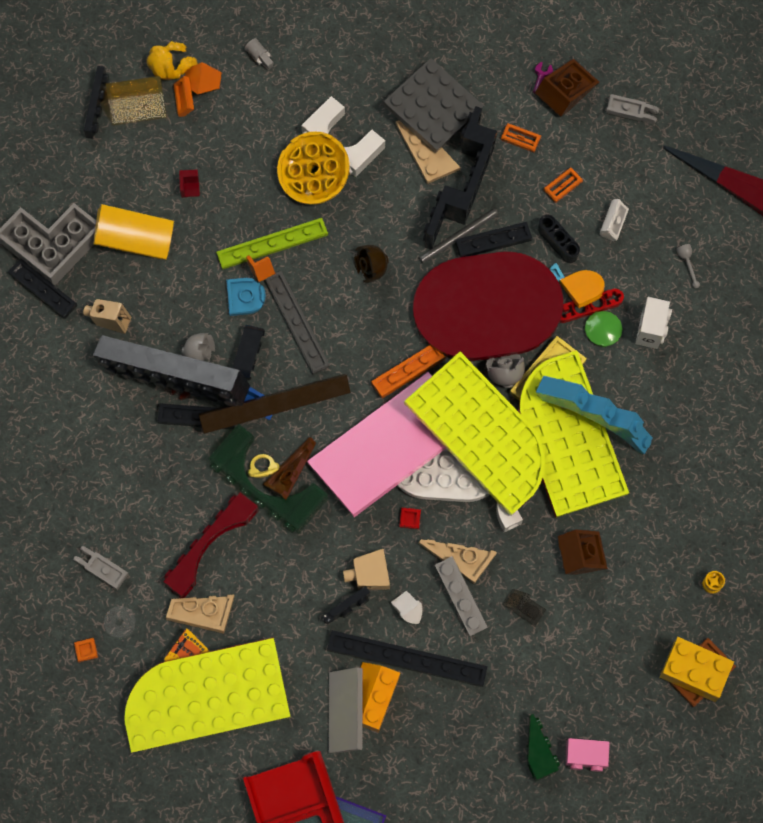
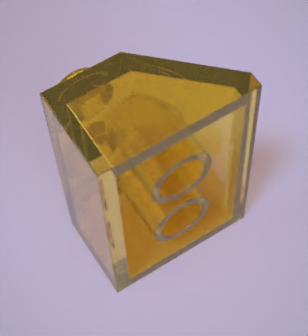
[106,76,167,125]

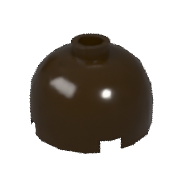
[354,245,389,283]

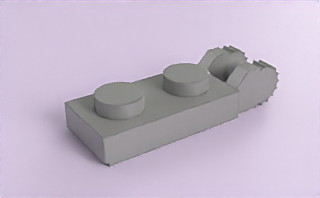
[606,94,659,124]
[73,546,129,590]

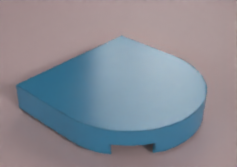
[227,278,266,316]

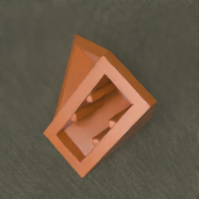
[185,62,222,94]

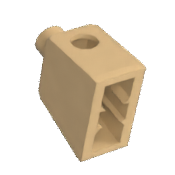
[83,299,132,334]
[343,549,390,590]

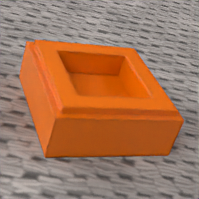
[74,638,98,662]

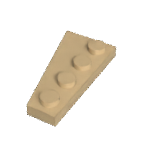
[396,121,460,184]

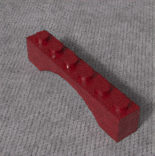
[163,492,259,598]

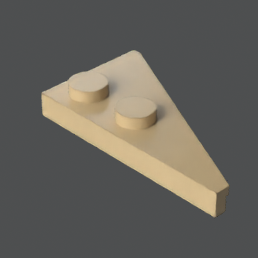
[419,539,497,584]

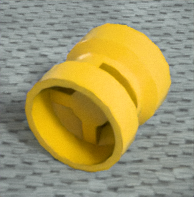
[702,571,725,594]

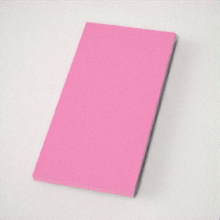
[307,372,446,517]

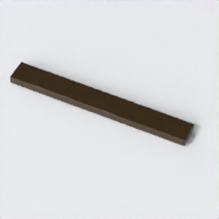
[198,374,351,434]

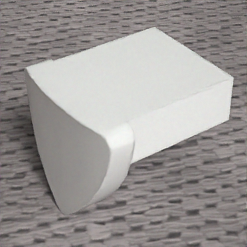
[391,591,422,624]

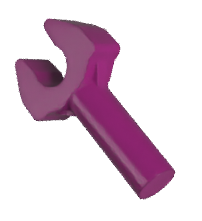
[533,62,553,94]

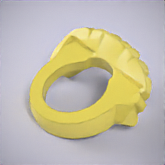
[248,454,279,478]

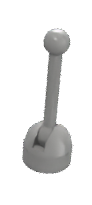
[676,244,700,288]

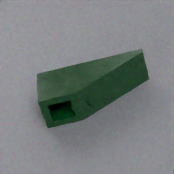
[527,714,560,782]

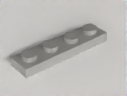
[435,556,488,636]

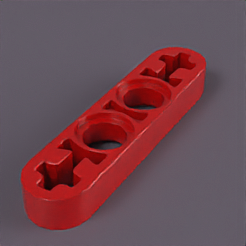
[559,289,624,323]

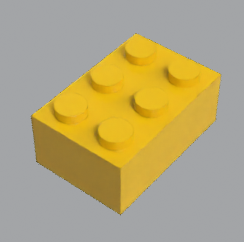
[659,637,734,702]

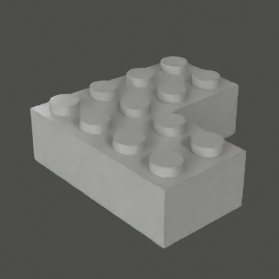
[0,203,96,285]

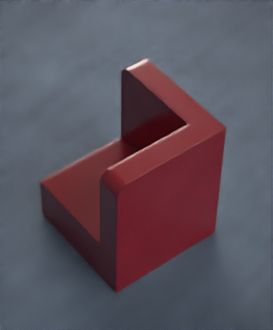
[179,169,200,198]

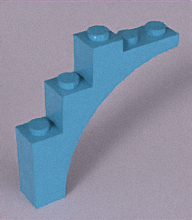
[536,376,652,454]

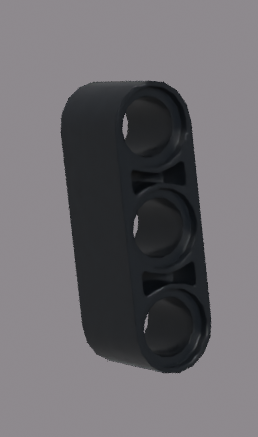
[538,214,580,263]
[232,324,265,380]

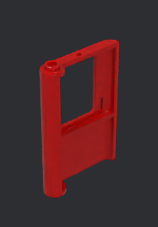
[243,751,344,823]

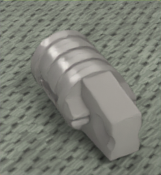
[245,38,273,70]

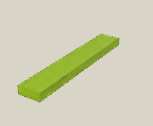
[217,218,328,270]

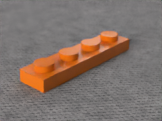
[371,345,445,399]

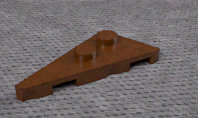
[263,437,316,500]

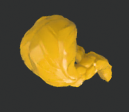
[146,41,198,80]

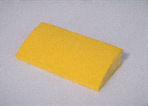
[93,204,174,260]

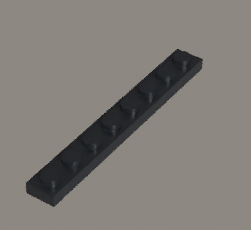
[327,630,488,687]

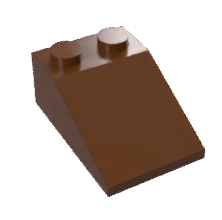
[535,59,599,116]

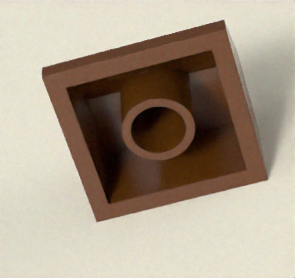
[557,529,608,575]

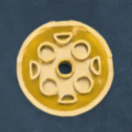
[277,131,350,205]

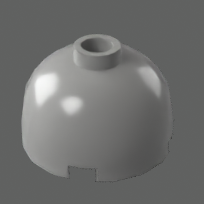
[182,333,215,363]
[486,354,525,388]

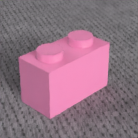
[566,738,609,772]

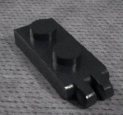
[323,586,370,624]

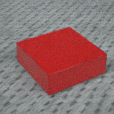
[399,507,421,530]

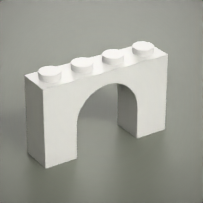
[302,96,385,177]

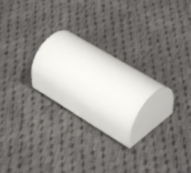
[600,199,629,241]

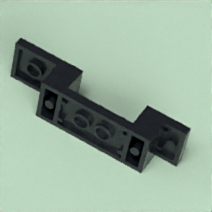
[423,106,497,250]

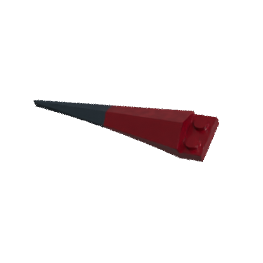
[663,146,763,216]

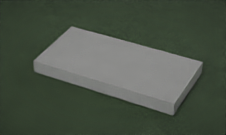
[329,667,363,753]

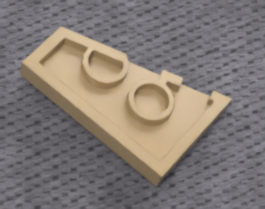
[166,595,235,634]

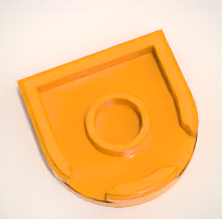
[560,270,605,308]

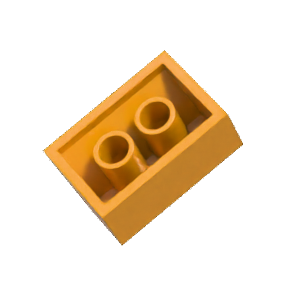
[360,662,400,733]

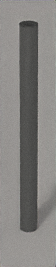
[419,209,498,263]

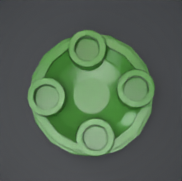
[585,311,623,347]

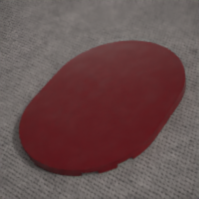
[413,252,563,361]

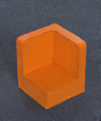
[246,255,275,282]

